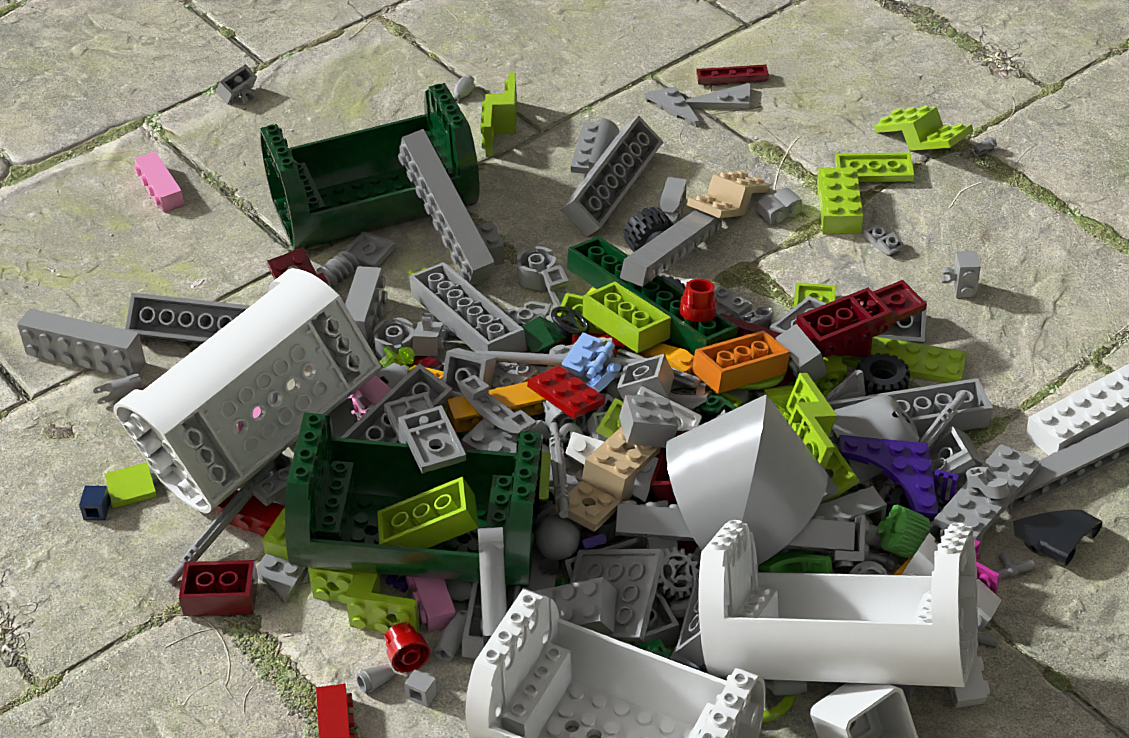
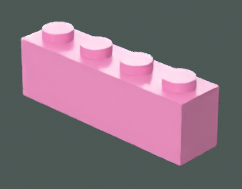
[134,151,184,212]
[406,576,456,632]

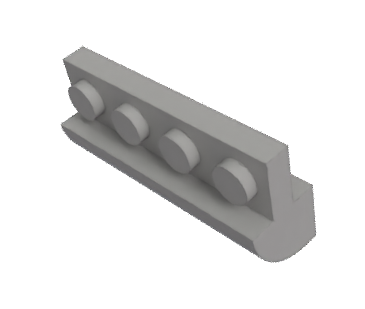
[571,118,620,174]

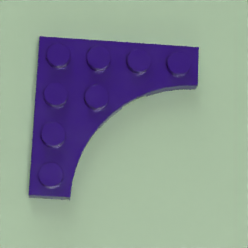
[838,435,938,519]

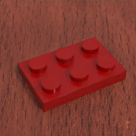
[527,366,606,419]

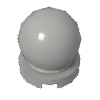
[534,501,582,561]

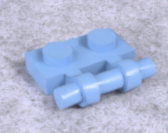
[561,333,615,380]
[586,363,621,393]

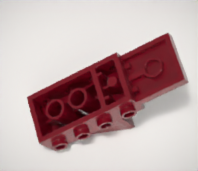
[796,280,927,358]

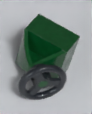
[521,306,590,367]

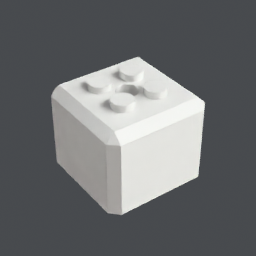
[810,683,918,738]

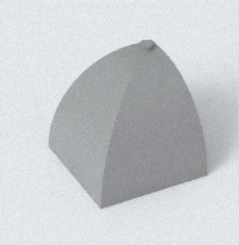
[666,394,828,565]

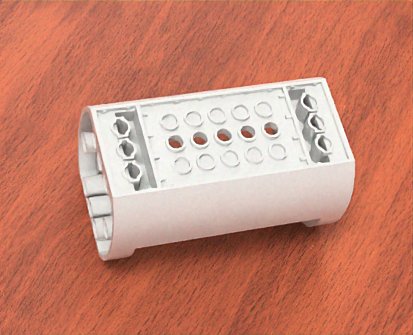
[113,269,381,513]
[699,520,978,687]
[466,589,765,738]

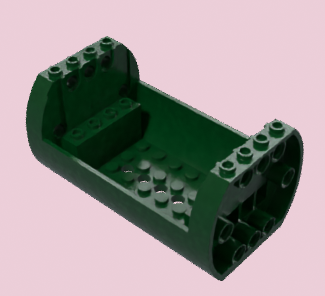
[260,83,480,251]
[285,413,543,587]

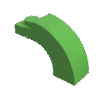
[758,550,833,574]

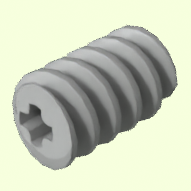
[316,250,360,287]

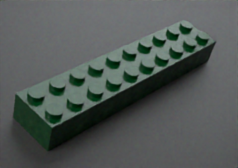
[567,236,738,355]

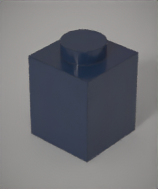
[79,485,111,520]

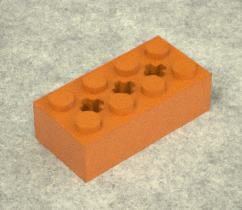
[692,330,790,394]

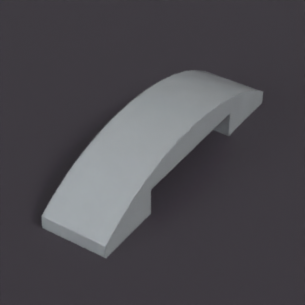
[542,265,572,307]
[458,375,537,433]

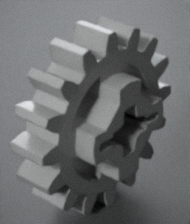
[657,547,700,600]

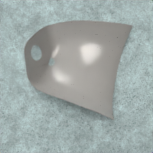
[832,395,919,486]

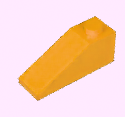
[640,343,697,377]

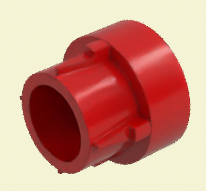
[680,279,717,322]
[384,621,431,673]

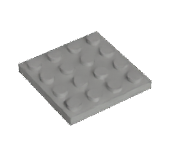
[570,549,665,642]

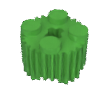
[877,505,931,558]

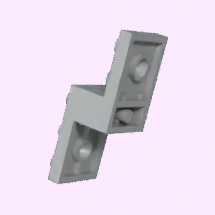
[384,392,466,473]

